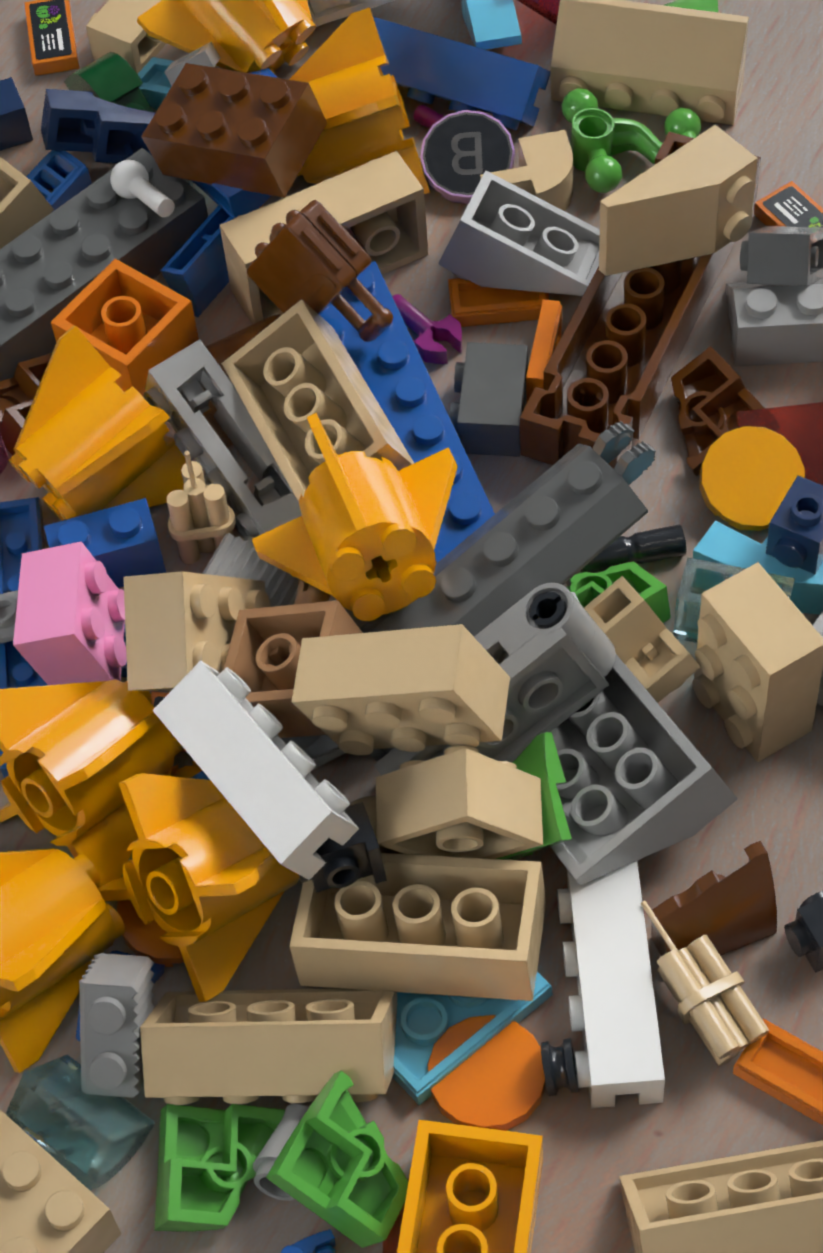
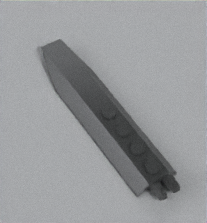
[281,421,656,760]

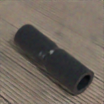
[580,524,687,573]

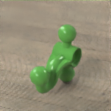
[561,88,701,193]

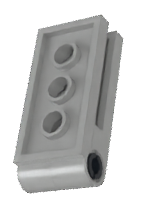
[369,583,616,775]

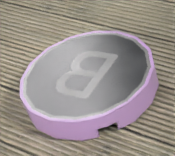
[420,110,516,204]

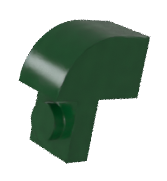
[64,52,154,112]

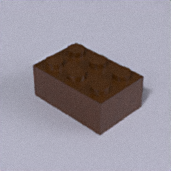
[141,63,327,198]

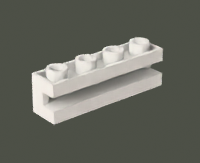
[153,660,359,880]
[557,861,665,1108]

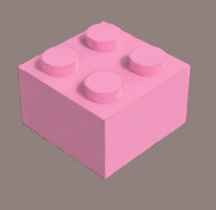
[13,542,127,685]

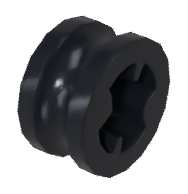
[541,1038,579,1096]

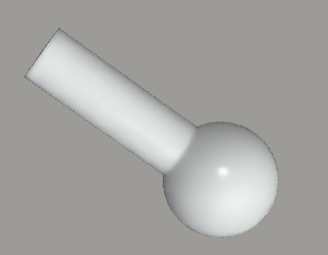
[110,160,175,217]

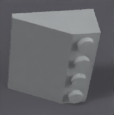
[550,654,738,885]

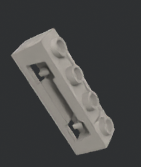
[144,339,302,538]

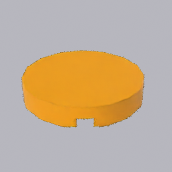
[699,426,805,531]

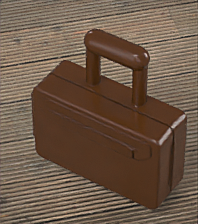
[247,200,393,342]

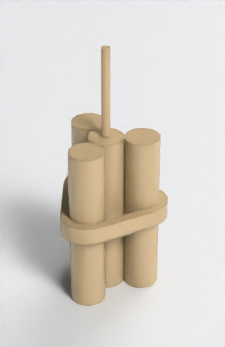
[167,451,236,564]
[640,901,770,1066]

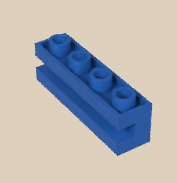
[373,16,551,131]

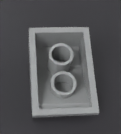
[438,170,600,296]

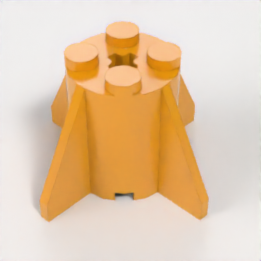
[137,0,316,75]
[289,7,430,194]
[8,325,186,521]
[252,413,458,621]
[0,679,183,888]
[98,773,300,1002]
[0,848,125,1073]

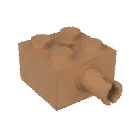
[223,579,363,738]

